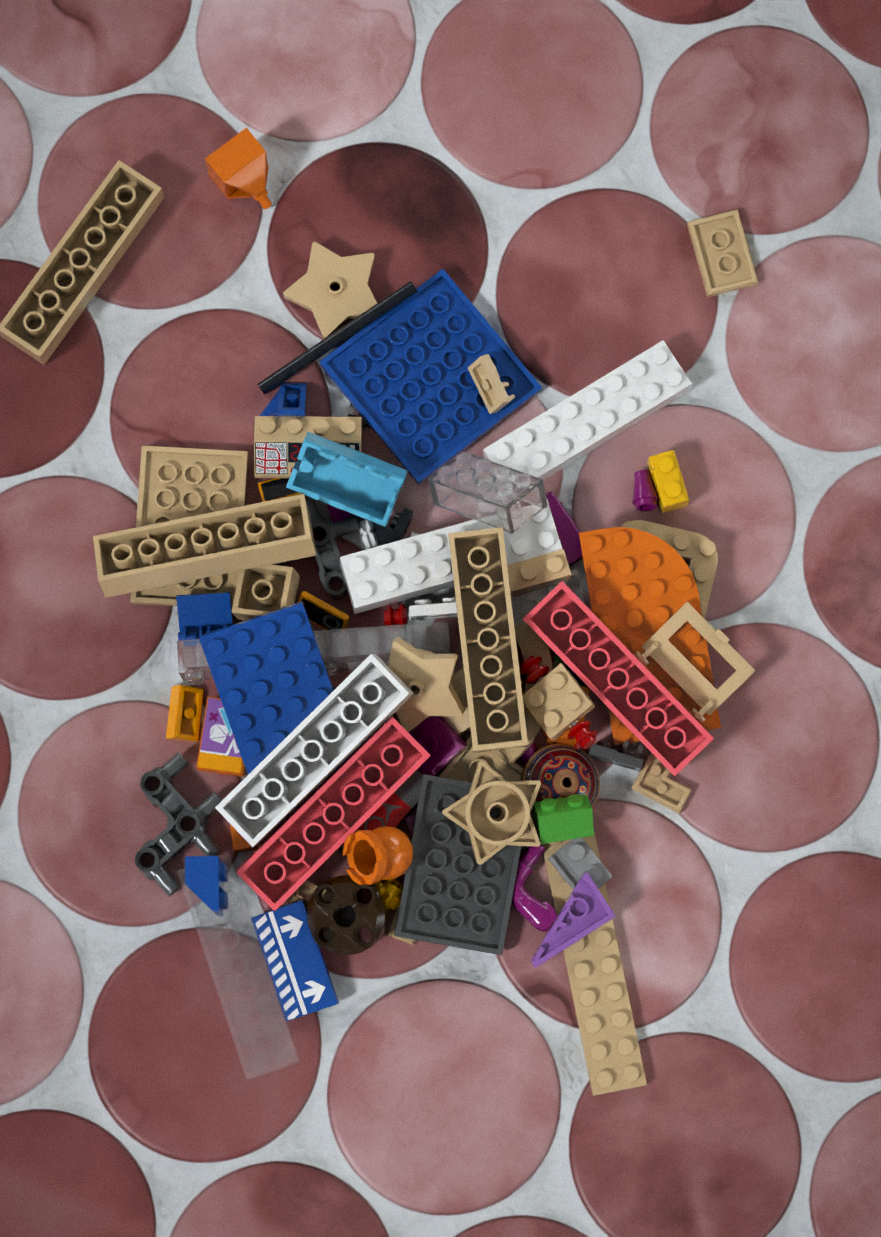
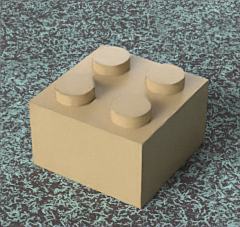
[232,565,300,621]

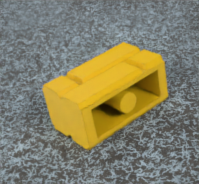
[647,450,689,513]

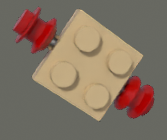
[520,656,598,750]

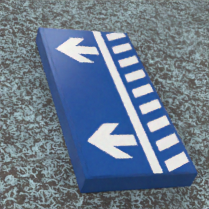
[252,900,339,1021]

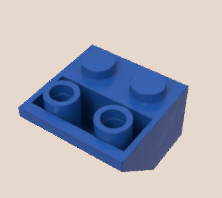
[185,856,228,916]

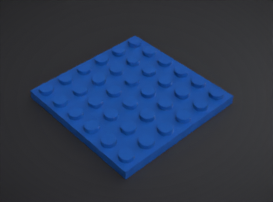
[319,269,542,485]

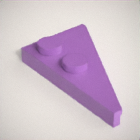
[531,871,616,968]

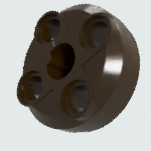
[307,875,388,955]

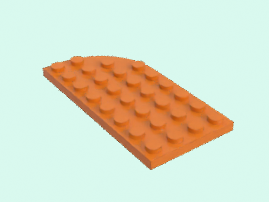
[579,527,721,745]

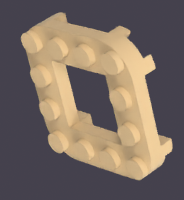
[621,520,718,619]

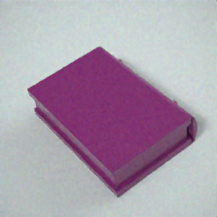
[535,491,583,567]

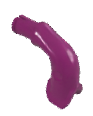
[512,845,557,932]

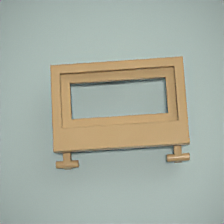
[634,602,755,723]

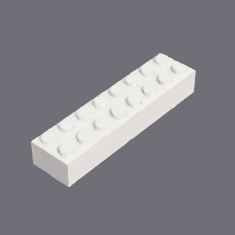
[483,340,692,500]
[340,499,562,614]
[215,654,414,847]

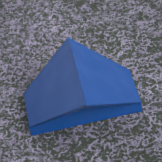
[254,383,307,423]

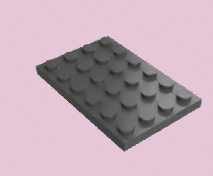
[394,774,521,955]

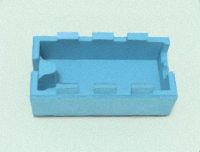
[286,432,407,527]

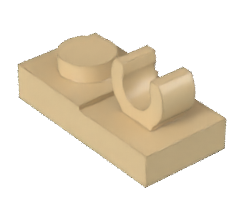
[468,354,515,414]

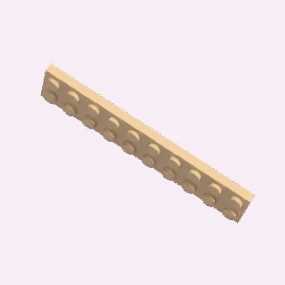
[541,832,647,1096]

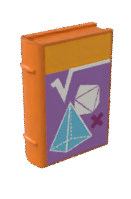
[196,697,247,777]

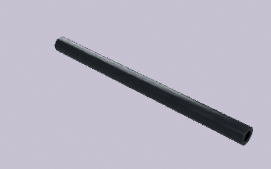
[257,281,418,395]

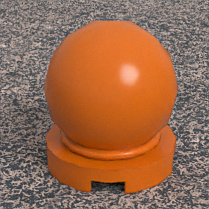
[343,826,413,885]

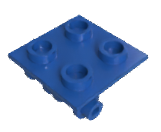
[176,592,233,647]

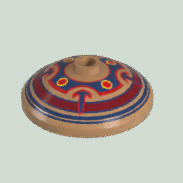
[521,743,600,813]

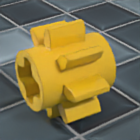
[374,879,403,911]

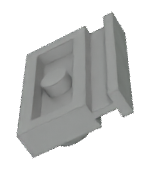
[548,838,613,890]

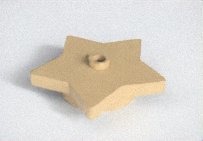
[283,242,377,339]
[388,637,465,732]
[442,761,541,865]

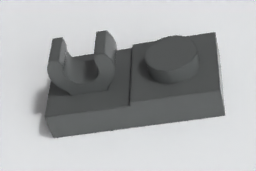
[588,740,644,772]

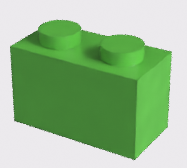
[533,794,594,844]

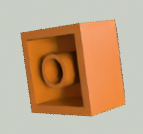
[205,127,272,209]

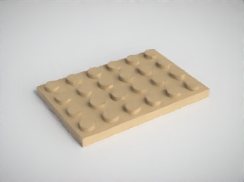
[130,446,248,609]

